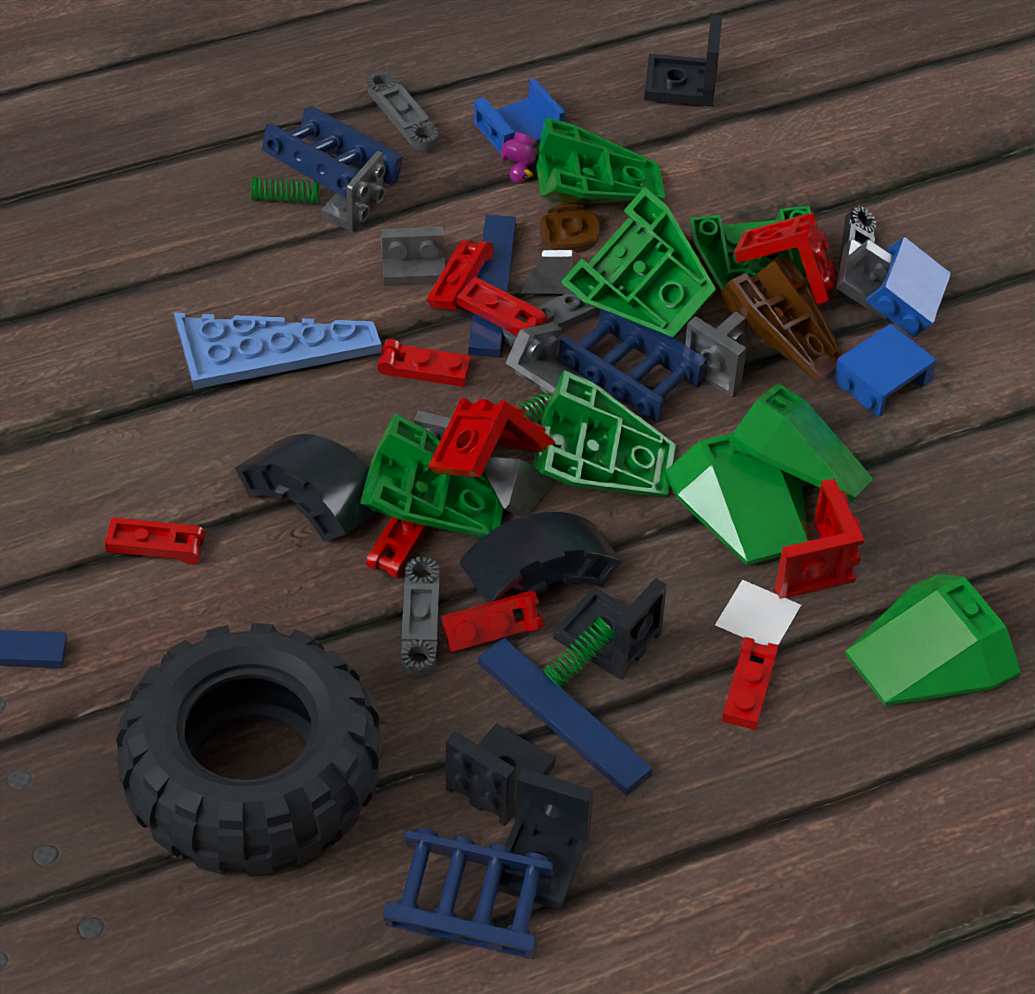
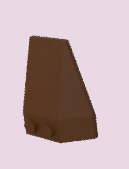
[720,255,843,381]

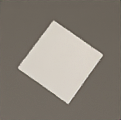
[715,580,801,645]

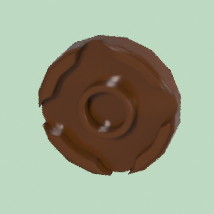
[540,204,600,253]

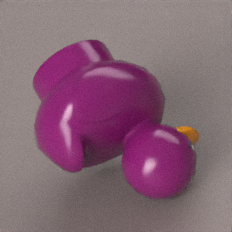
[501,132,538,184]

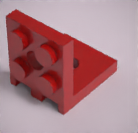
[734,212,838,304]
[428,398,556,477]
[775,478,865,599]

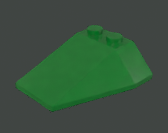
[536,117,665,204]
[561,187,717,338]
[533,370,676,498]
[361,413,503,538]

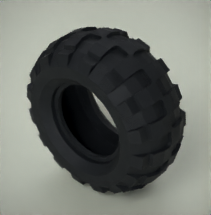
[116,623,382,877]

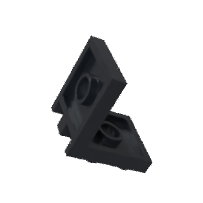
[644,14,722,106]
[553,578,667,680]
[446,723,555,826]
[498,768,594,911]

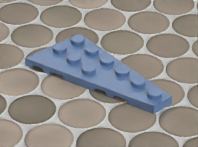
[174,313,381,389]

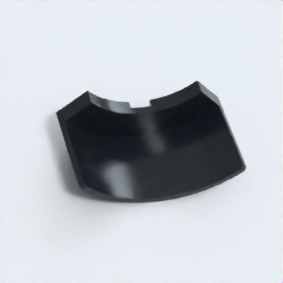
[235,434,378,542]
[460,512,623,616]

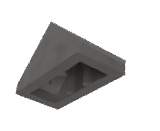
[520,250,589,294]
[484,457,558,517]

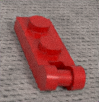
[426,239,494,310]
[457,277,548,337]
[377,339,471,387]
[104,517,206,565]
[366,518,429,579]
[441,591,544,652]
[722,637,779,730]

